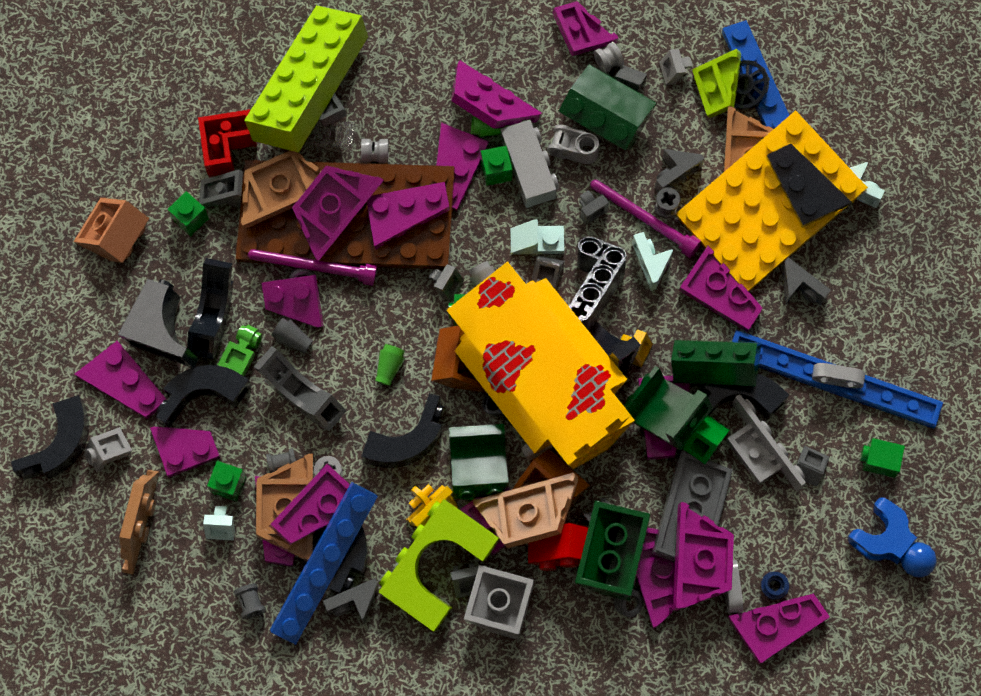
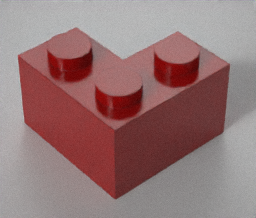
[198,109,257,178]
[528,523,588,571]

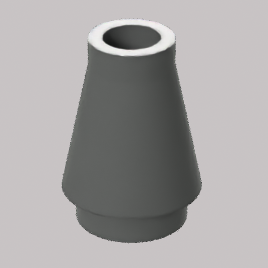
[271,318,313,354]

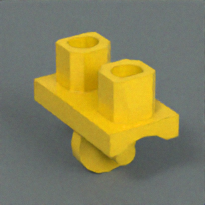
[406,484,458,527]

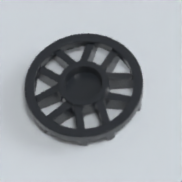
[734,60,770,109]

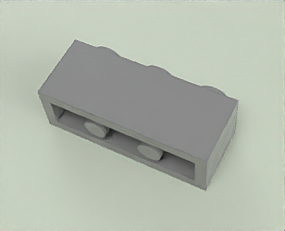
[500,120,559,208]

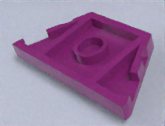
[451,60,542,129]
[292,166,384,261]
[673,502,734,611]
[636,528,675,629]

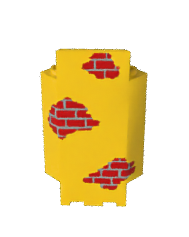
[447,261,635,469]

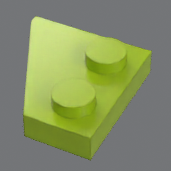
[692,49,741,118]

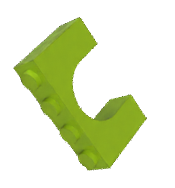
[379,499,500,632]

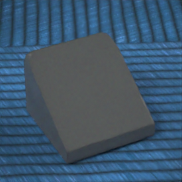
[531,255,565,290]
[796,446,829,486]

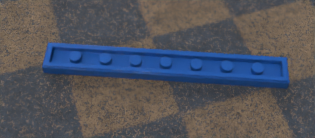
[732,330,943,429]

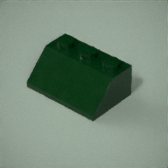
[558,64,657,150]
[671,339,761,386]
[575,501,650,601]

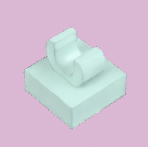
[203,506,235,540]

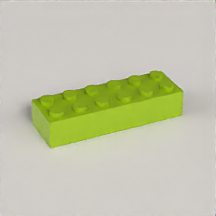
[244,5,368,153]

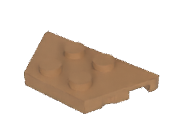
[724,106,773,172]
[241,151,321,229]
[256,454,313,561]
[119,470,159,575]
[473,473,578,548]

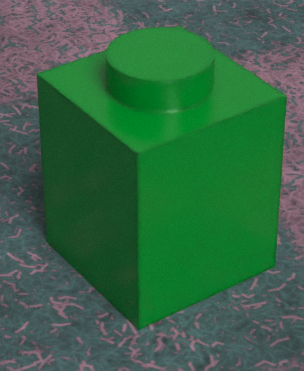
[481,145,512,186]
[167,191,209,237]
[683,415,730,464]
[860,438,905,478]
[207,461,247,502]

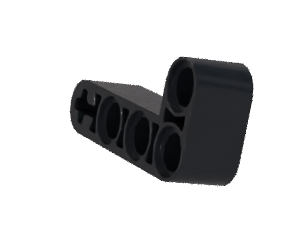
[569,237,627,332]

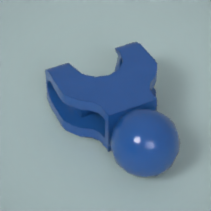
[847,498,937,577]

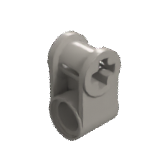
[547,125,599,164]

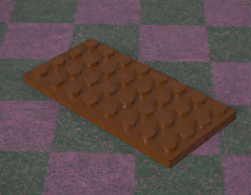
[235,160,455,269]

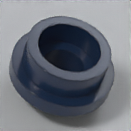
[761,571,789,600]

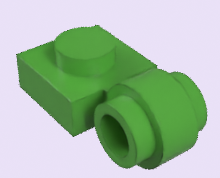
[217,325,263,376]

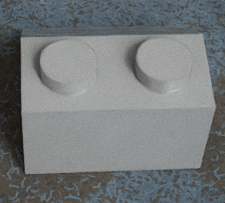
[464,565,534,640]

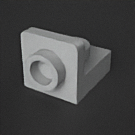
[85,427,132,472]

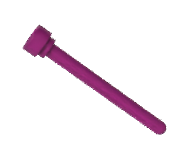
[590,180,701,259]
[248,249,377,286]

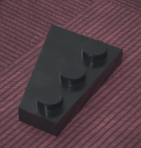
[766,143,852,228]

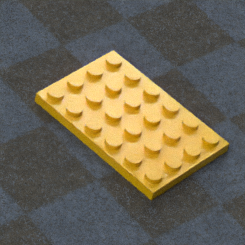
[676,110,868,292]

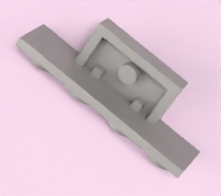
[726,394,806,492]

